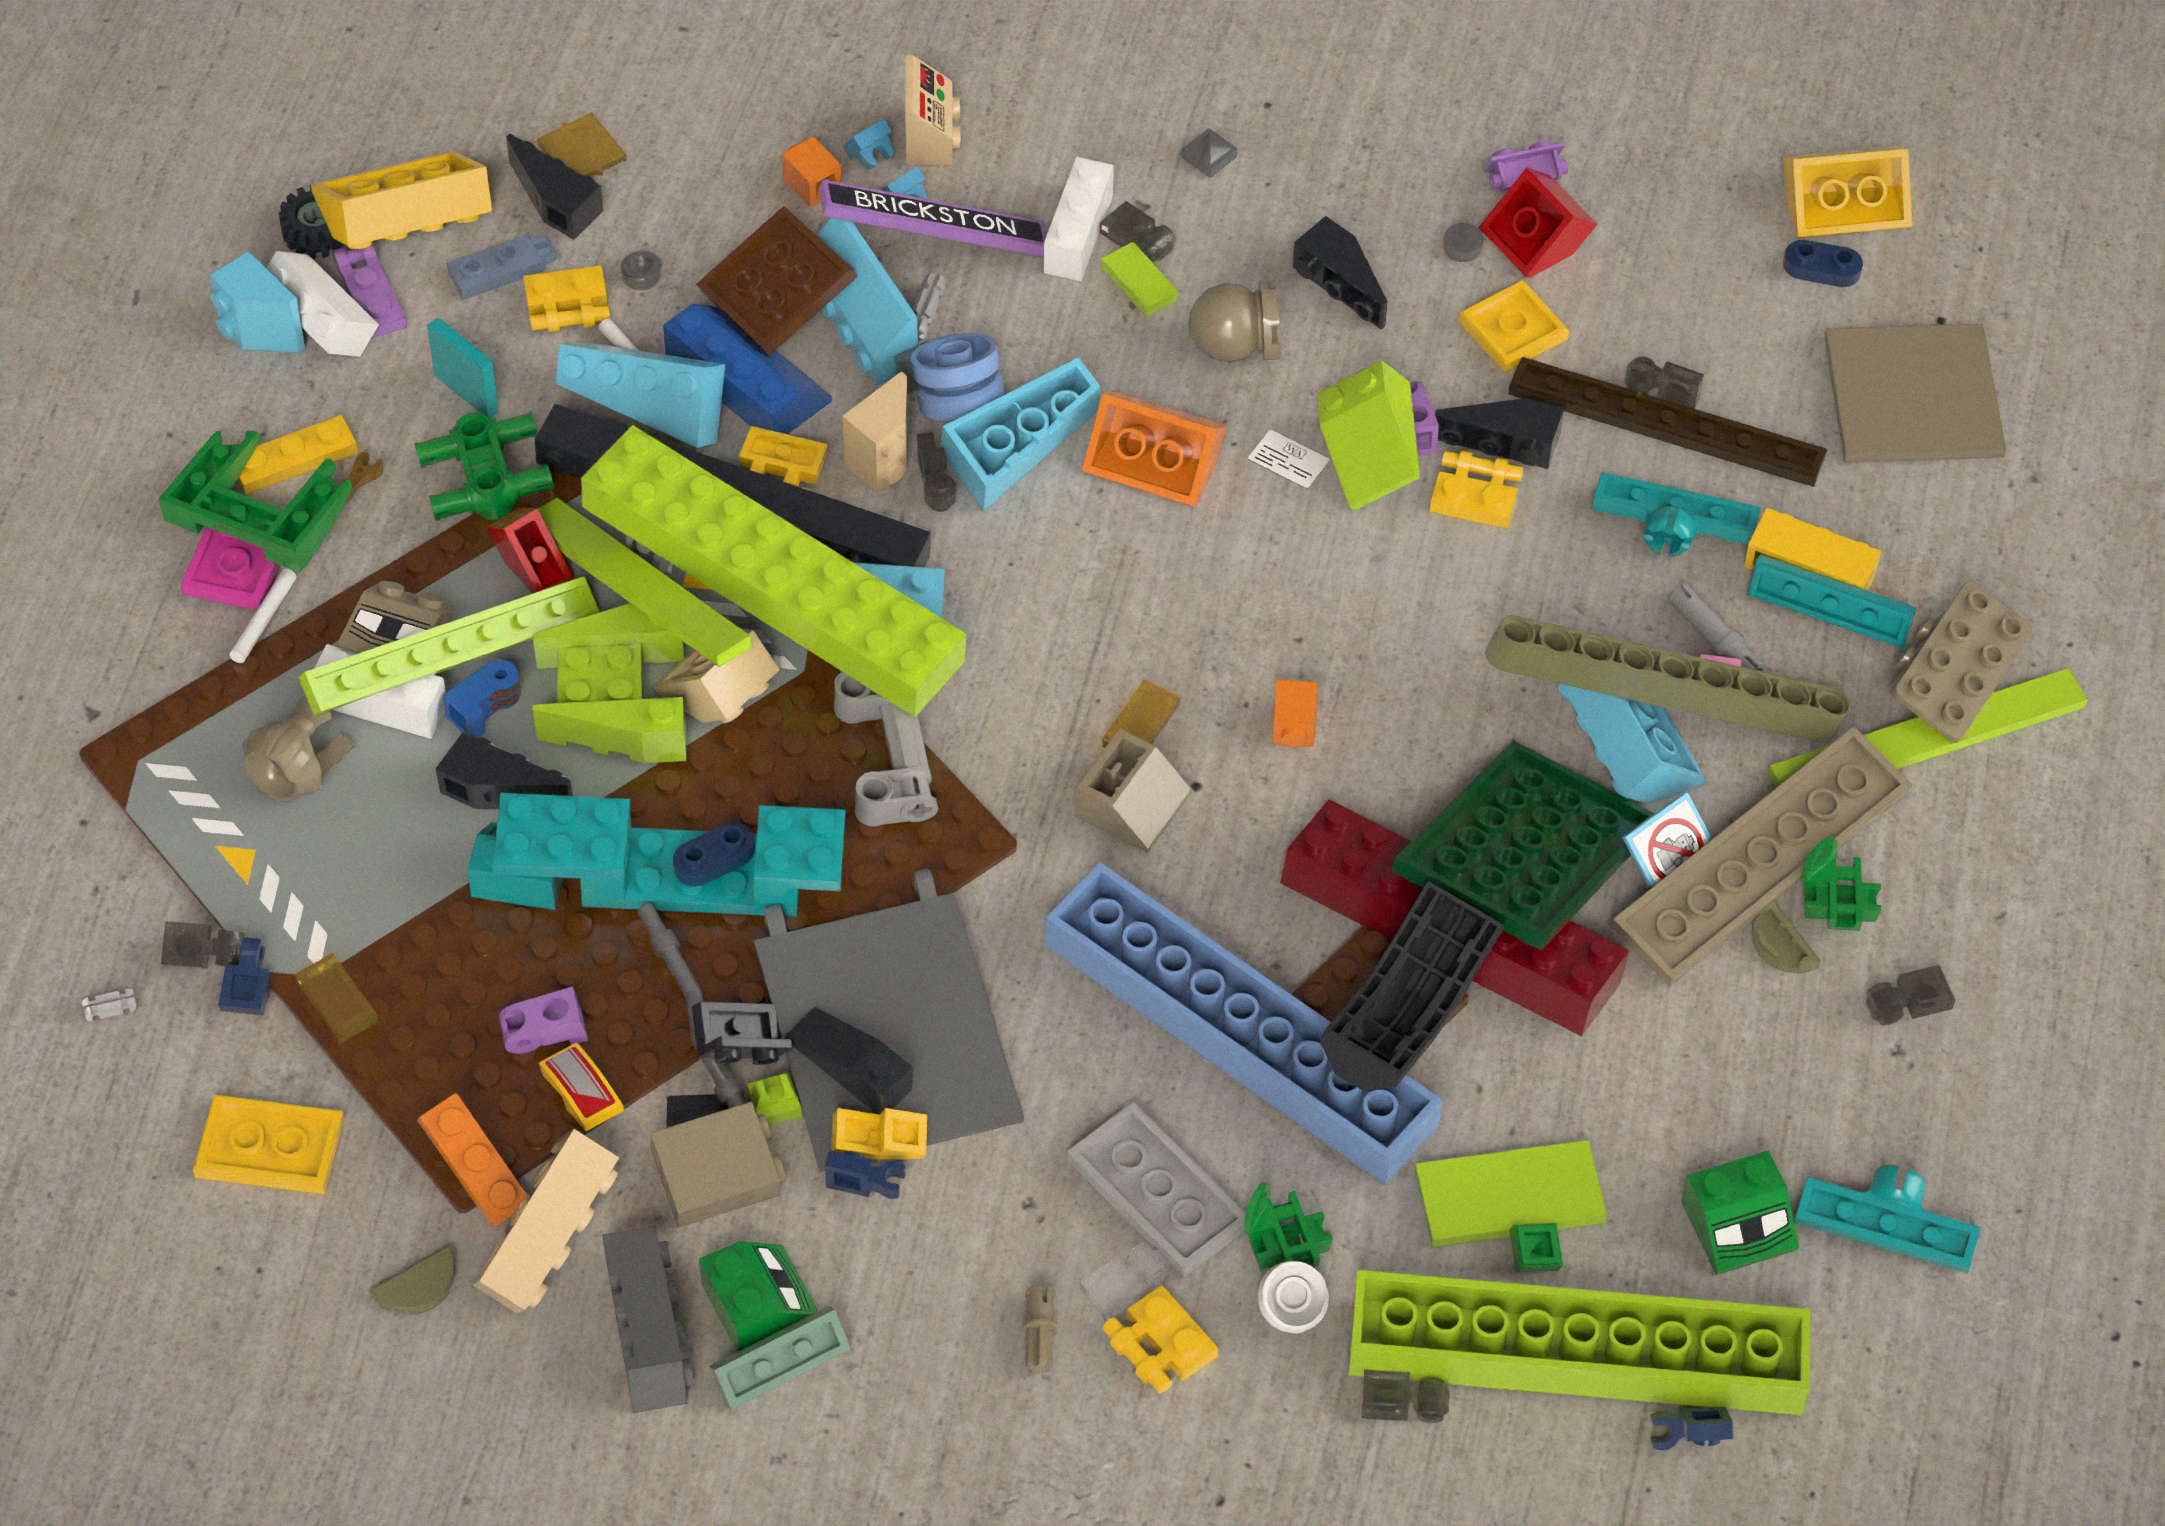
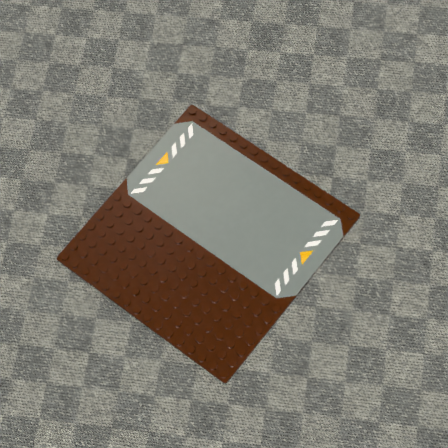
[79,471,1017,1213]

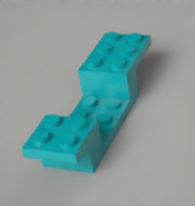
[493,793,845,917]

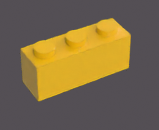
[1744,508,1881,591]

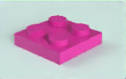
[181,527,280,610]

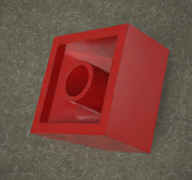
[1478,168,1597,278]

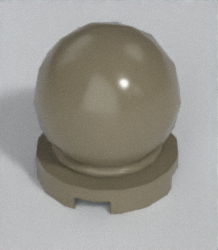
[1188,280,1280,362]

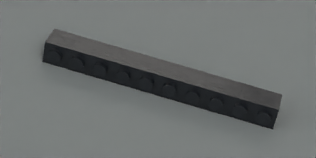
[535,403,931,567]

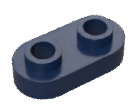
[1783,240,1863,287]
[673,823,755,886]

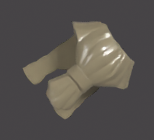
[242,695,356,802]

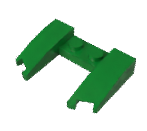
[158,431,353,573]

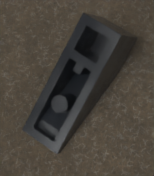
[785,1007,913,1115]

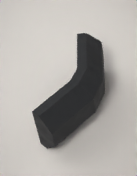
[1320,881,1505,1092]

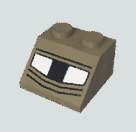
[338,581,455,653]

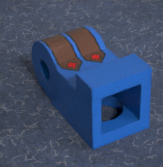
[443,660,520,738]

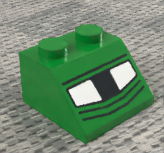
[1681,1150,1799,1275]
[699,1241,818,1352]

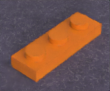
[417,1093,527,1230]

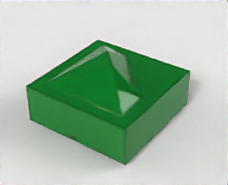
[1509,1223,1563,1273]

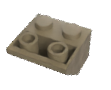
[1075,729,1191,853]

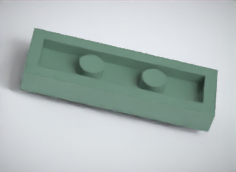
[709,1306,851,1410]

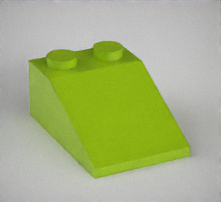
[1317,360,1420,511]

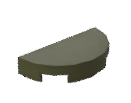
[1752,901,1820,973]
[370,1247,455,1315]

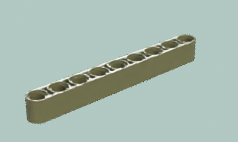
[1485,615,1850,742]

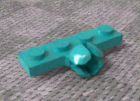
[1592,472,1761,557]
[1794,1165,1981,1274]

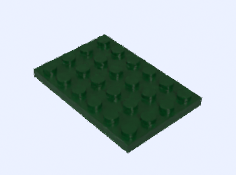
[1391,740,1655,950]

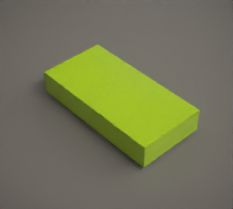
[1101,242,1179,317]

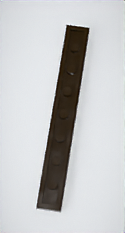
[1508,357,1827,487]

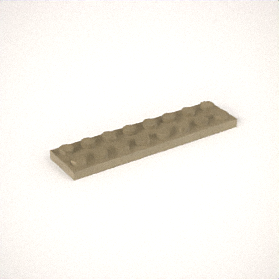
[1610,726,1913,987]

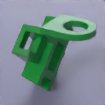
[1801,836,1881,931]
[1244,1182,1333,1270]

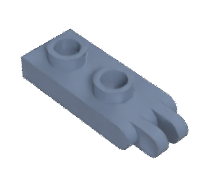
[447,235,558,300]

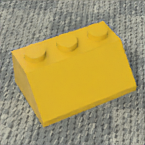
[1783,146,1912,237]

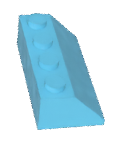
[816,218,918,385]
[1558,684,1707,804]

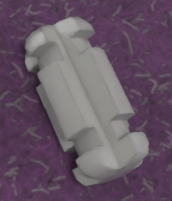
[82,987,137,1021]

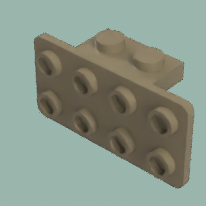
[1891,581,2032,742]

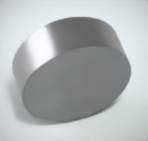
[1443,223,1483,262]
[621,251,661,290]

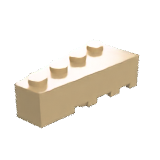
[472,1129,619,1314]

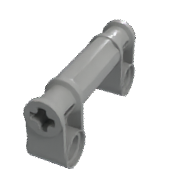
[834,672,938,827]

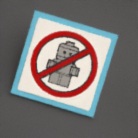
[1622,792,1712,889]

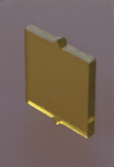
[537,112,627,177]

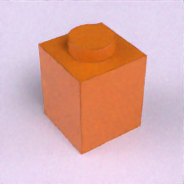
[782,136,841,208]
[1272,679,1318,748]

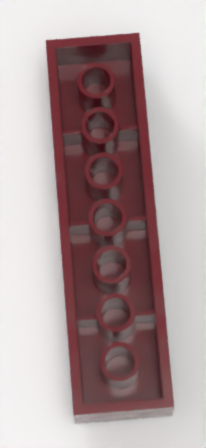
[1280,799,1630,1037]

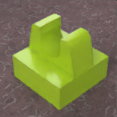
[746,1072,802,1126]

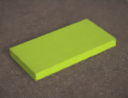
[1414,1140,1607,1248]

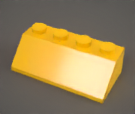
[311,151,492,249]

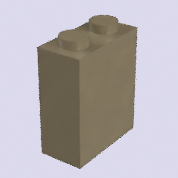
[650,1102,785,1228]

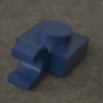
[218,937,271,1015]
[825,1151,906,1199]
[1650,1407,1733,1450]

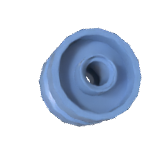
[910,333,1006,421]

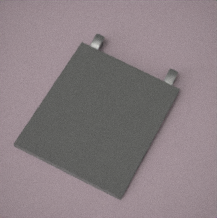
[754,869,1024,1172]

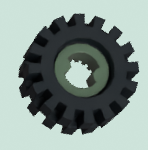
[279,185,347,259]

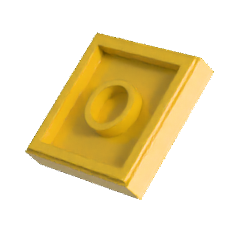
[1458,279,1569,373]

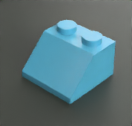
[209,251,305,352]

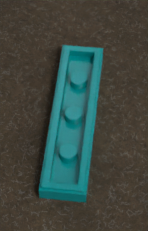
[1747,554,1917,648]

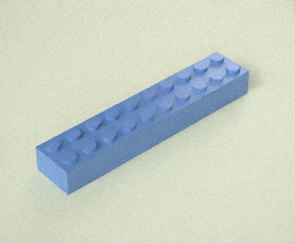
[1045,862,1443,1186]

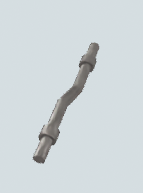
[637,904,746,1109]

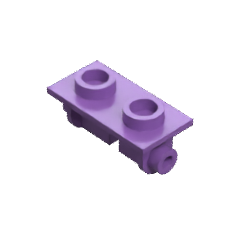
[1483,140,1568,191]

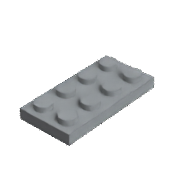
[1067,1102,1246,1278]

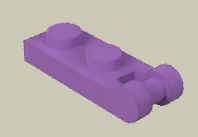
[332,244,407,339]

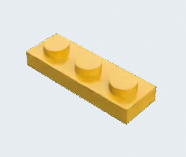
[237,414,358,495]

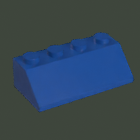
[663,304,832,434]

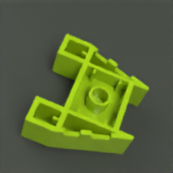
[533,603,687,763]

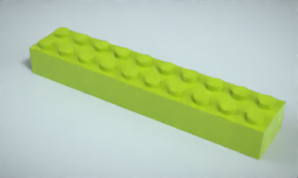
[581,425,967,717]
[1348,1270,1811,1415]

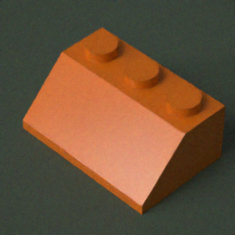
[1081,390,1227,507]

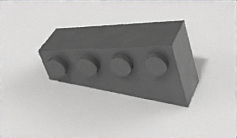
[602,1225,694,1413]

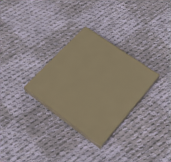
[1824,324,2006,462]

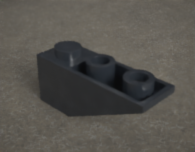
[506,133,603,240]
[1293,216,1388,330]
[1435,398,1564,469]
[435,732,573,809]

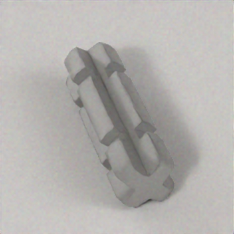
[912,272,945,342]

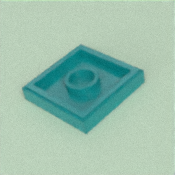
[427,317,498,418]

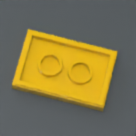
[193,1094,345,1194]

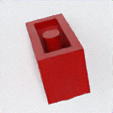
[486,507,574,594]

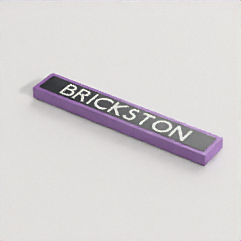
[818,179,1046,257]

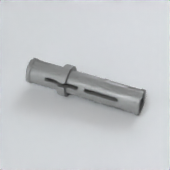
[1669,584,1767,672]

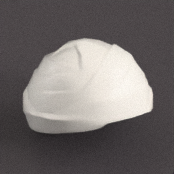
[1257,1261,1329,1334]

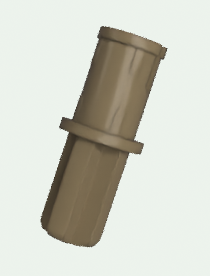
[1021,1285,1057,1374]

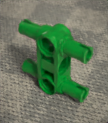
[414,411,554,521]

